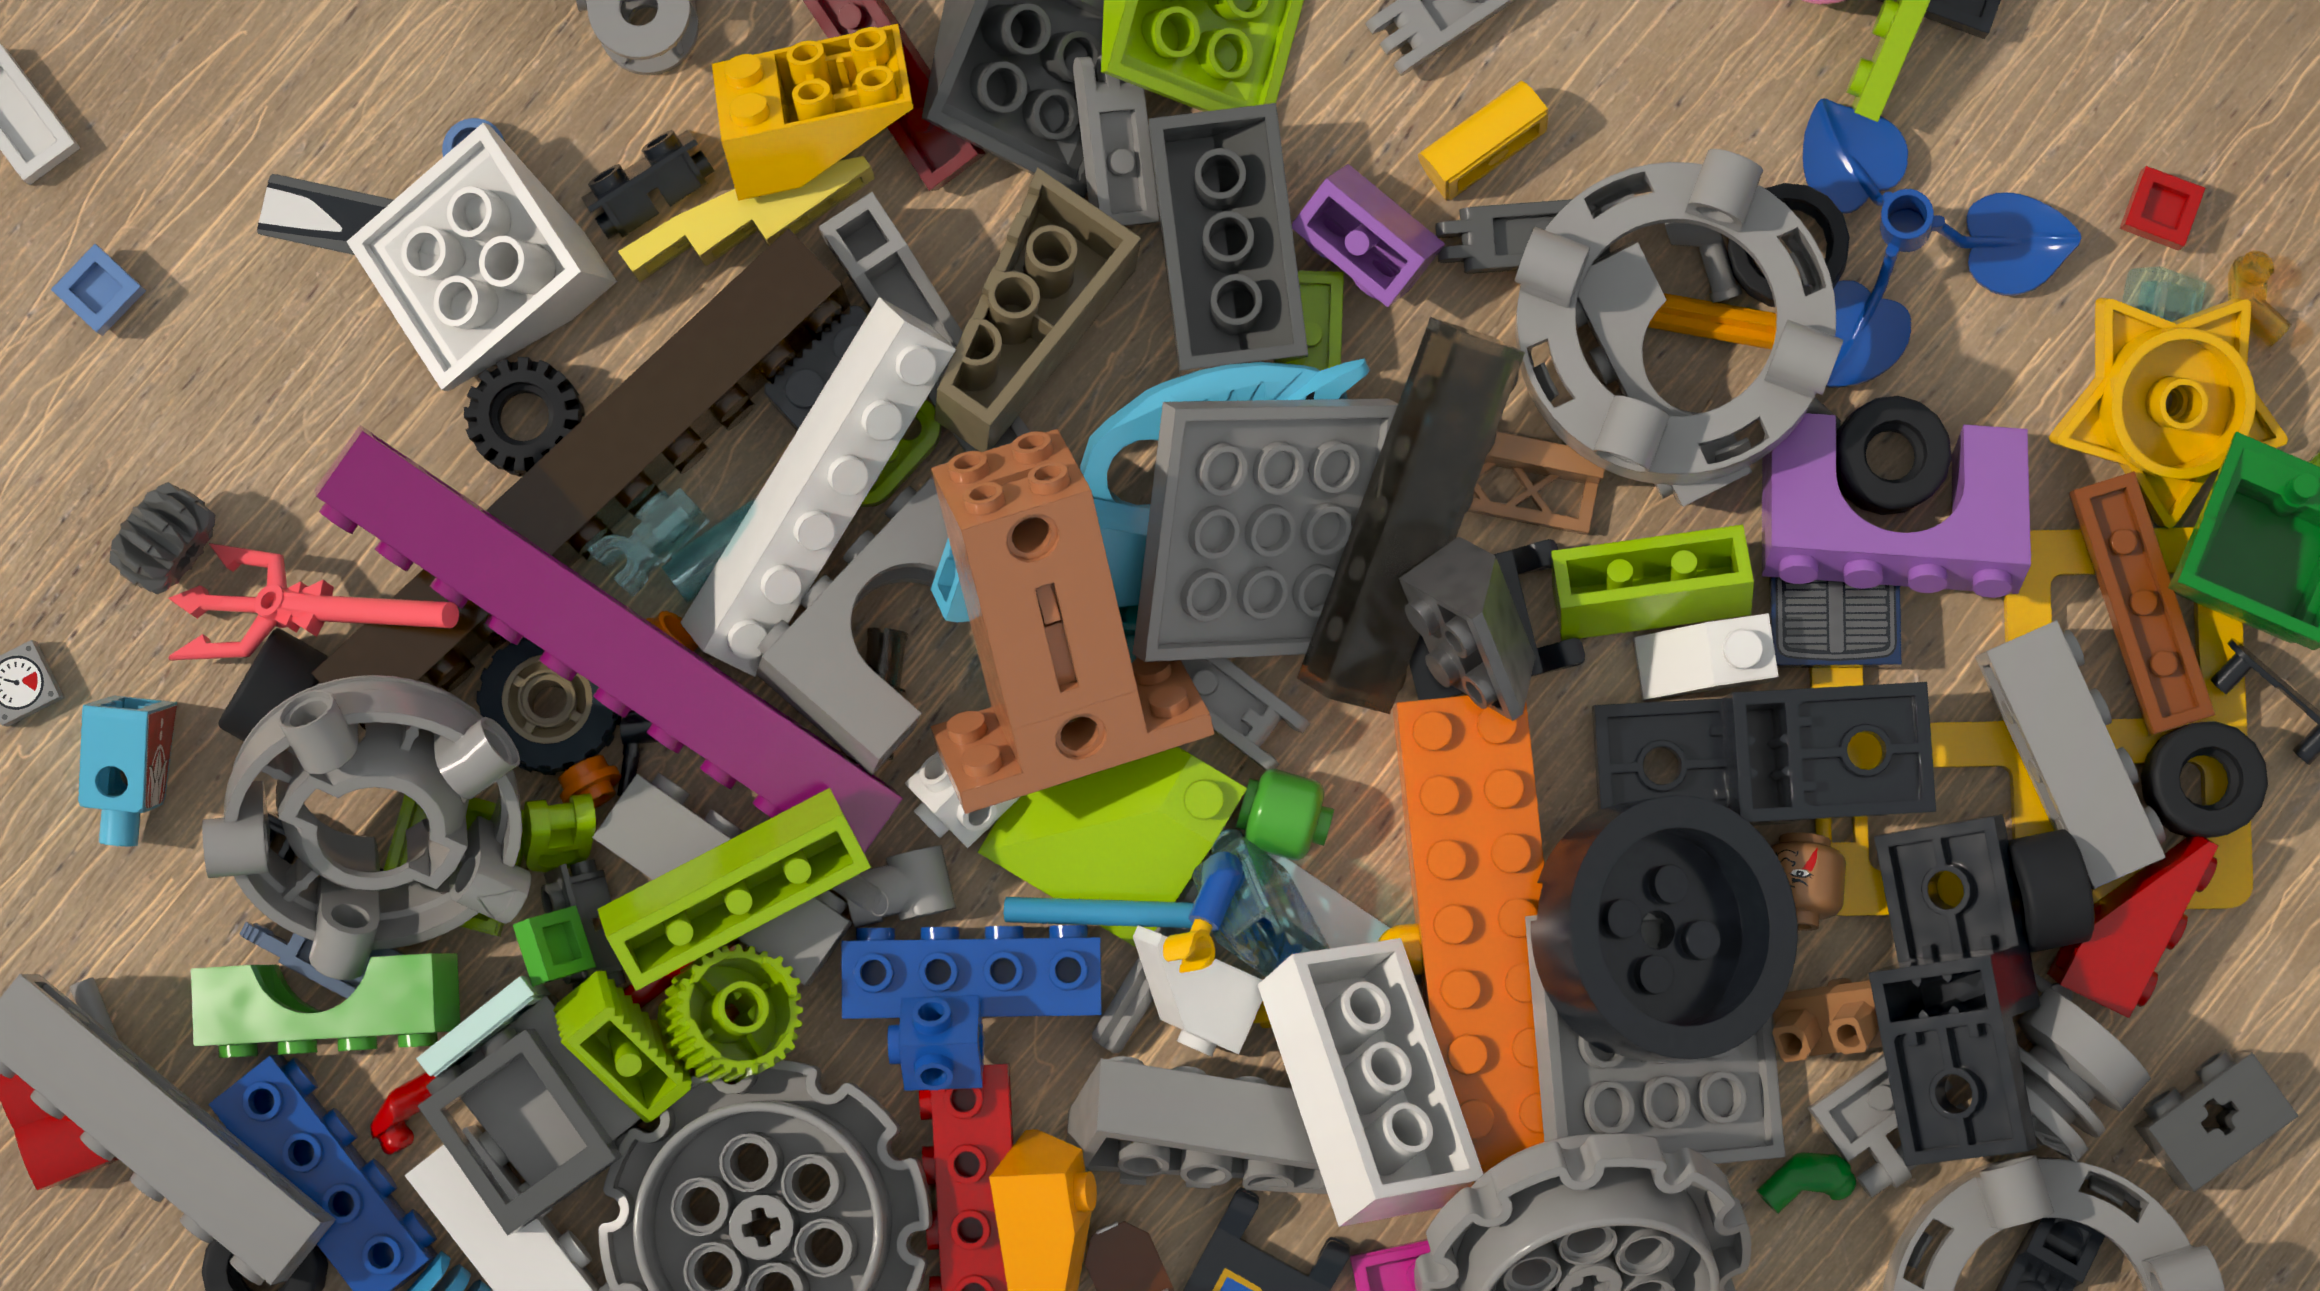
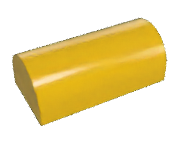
[1418,80,1548,200]

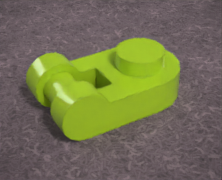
[522,793,596,872]

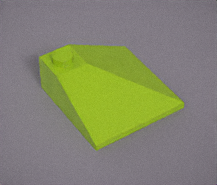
[1101,0,1304,112]
[977,747,1247,947]

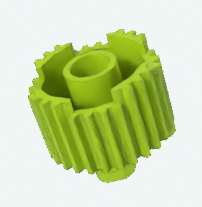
[657,944,803,1084]

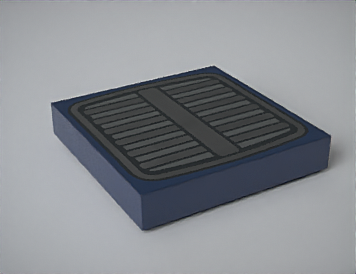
[1769,577,1902,668]

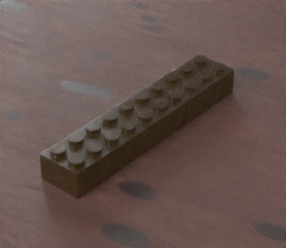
[312,228,851,730]

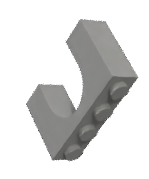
[756,477,948,776]

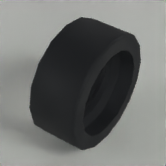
[1728,183,1850,307]

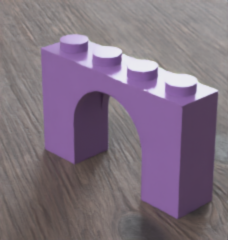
[1762,413,2031,598]

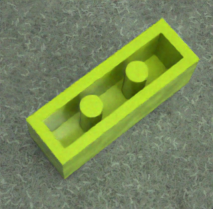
[1551,524,1754,641]

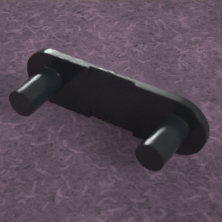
[2210,638,2320,765]

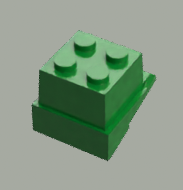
[2168,432,2320,651]

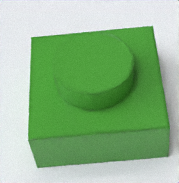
[513,905,596,987]

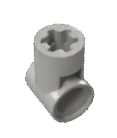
[844,845,956,928]

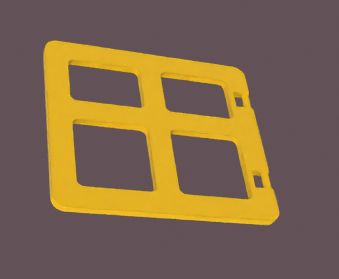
[1809,527,2253,916]

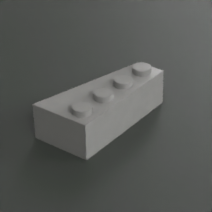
[1067,1056,1328,1194]

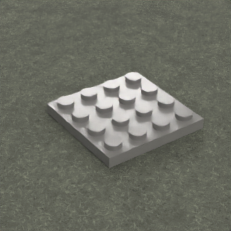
[1133,398,1401,662]
[1525,913,1785,1164]

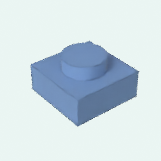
[51,244,146,336]

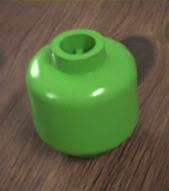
[1236,769,1334,861]

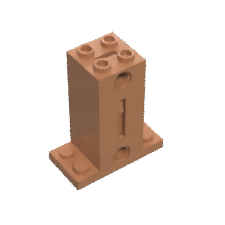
[930,429,1215,814]

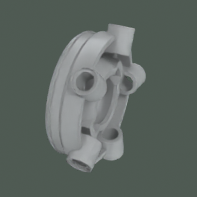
[202,675,531,980]

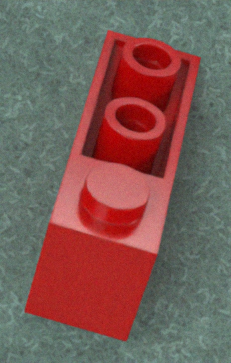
[2047,837,2218,1018]

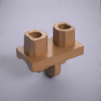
[1772,978,1882,1062]

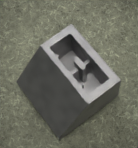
[1399,537,1535,721]

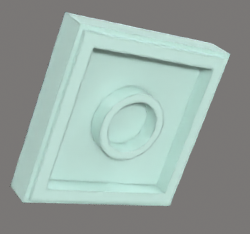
[416,976,551,1077]

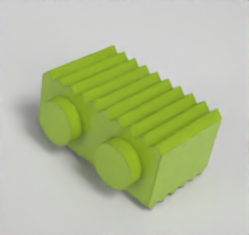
[553,971,692,1123]

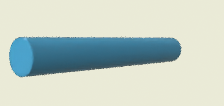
[1004,897,1194,928]

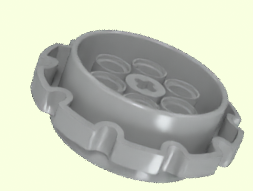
[598,1060,933,1291]
[1414,1134,1751,1291]

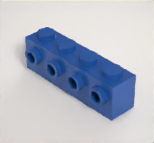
[841,925,1102,1019]
[208,1055,438,1291]

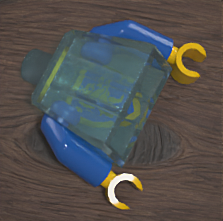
[1163,829,1330,1028]

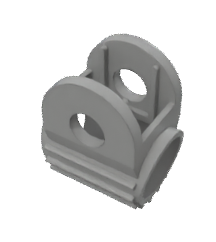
[576,0,699,75]

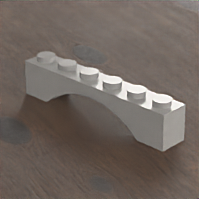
[818,192,1030,452]

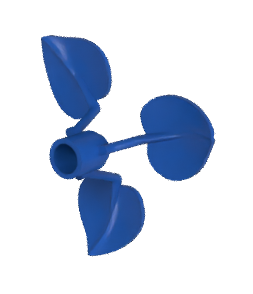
[1803,99,2081,388]

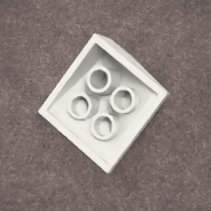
[347,123,617,391]

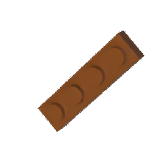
[2069,471,2215,735]

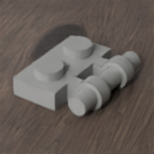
[1807,1054,1967,1198]

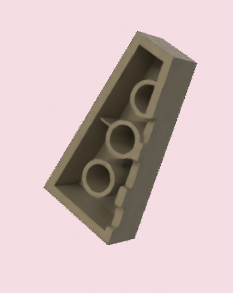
[934,167,1141,452]

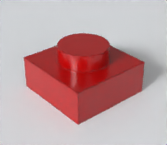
[2119,166,2206,251]

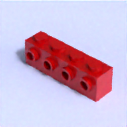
[919,1063,1014,1291]

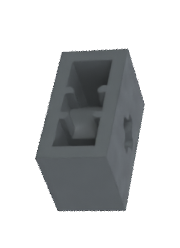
[2134,1049,2299,1192]

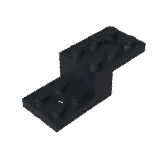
[1592,682,1936,826]
[1868,814,2040,1166]

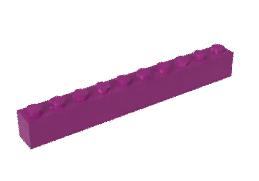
[315,425,903,854]

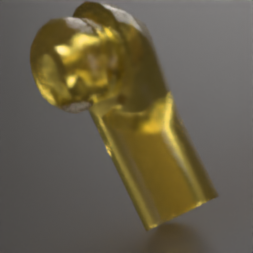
[2228,250,2292,347]

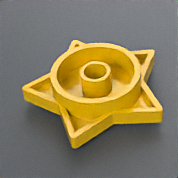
[2049,298,2288,528]

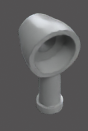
[1664,223,1742,303]

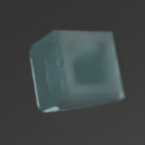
[2122,266,2206,322]

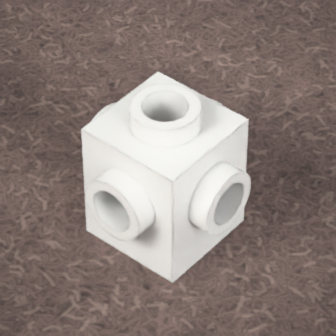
[905,751,1020,848]

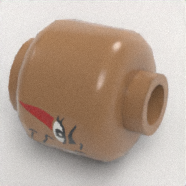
[1771,833,1846,931]

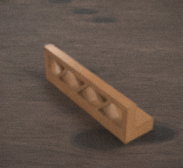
[1389,412,1605,535]

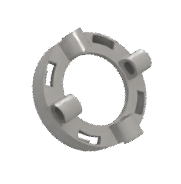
[1515,149,1843,485]
[1882,1155,2225,1291]

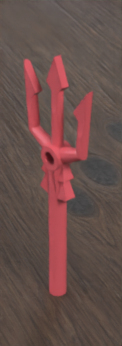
[168,543,459,661]

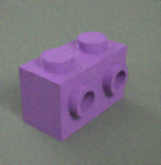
[1292,164,1445,307]

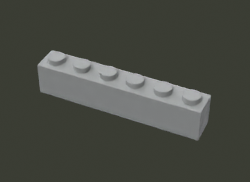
[0,974,336,1285]

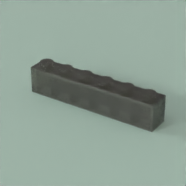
[1297,317,1525,714]

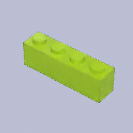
[597,788,871,991]

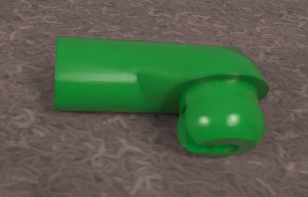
[1756,1152,1856,1214]

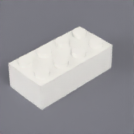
[1258,938,1483,1227]

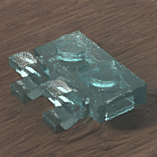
[588,488,710,596]

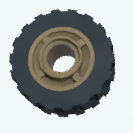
[476,637,622,775]

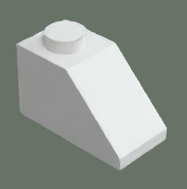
[1633,613,1779,701]
[1133,925,1263,1057]

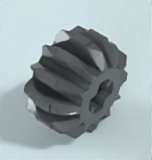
[109,482,216,594]

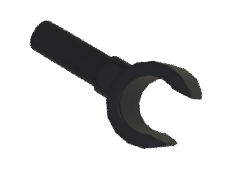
[617,710,658,796]

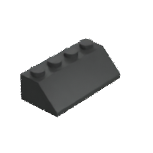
[1149,103,1308,377]

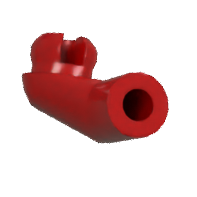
[370,1072,436,1155]

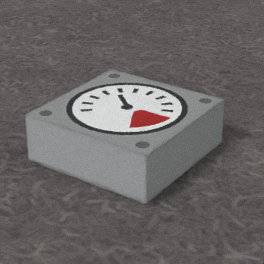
[0,640,65,727]

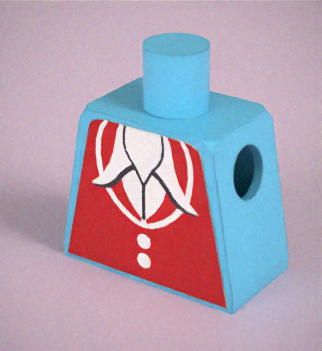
[78,695,177,847]

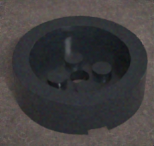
[1531,795,1798,1062]

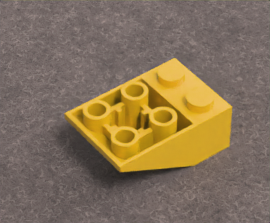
[712,24,913,201]

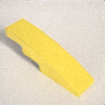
[618,156,875,282]

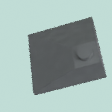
[921,0,1104,199]

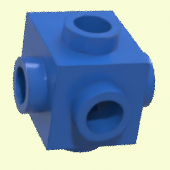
[888,995,984,1091]

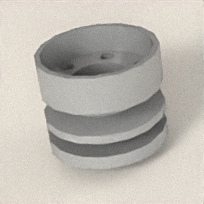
[2017,989,2151,1162]

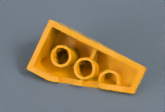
[989,1129,1097,1291]

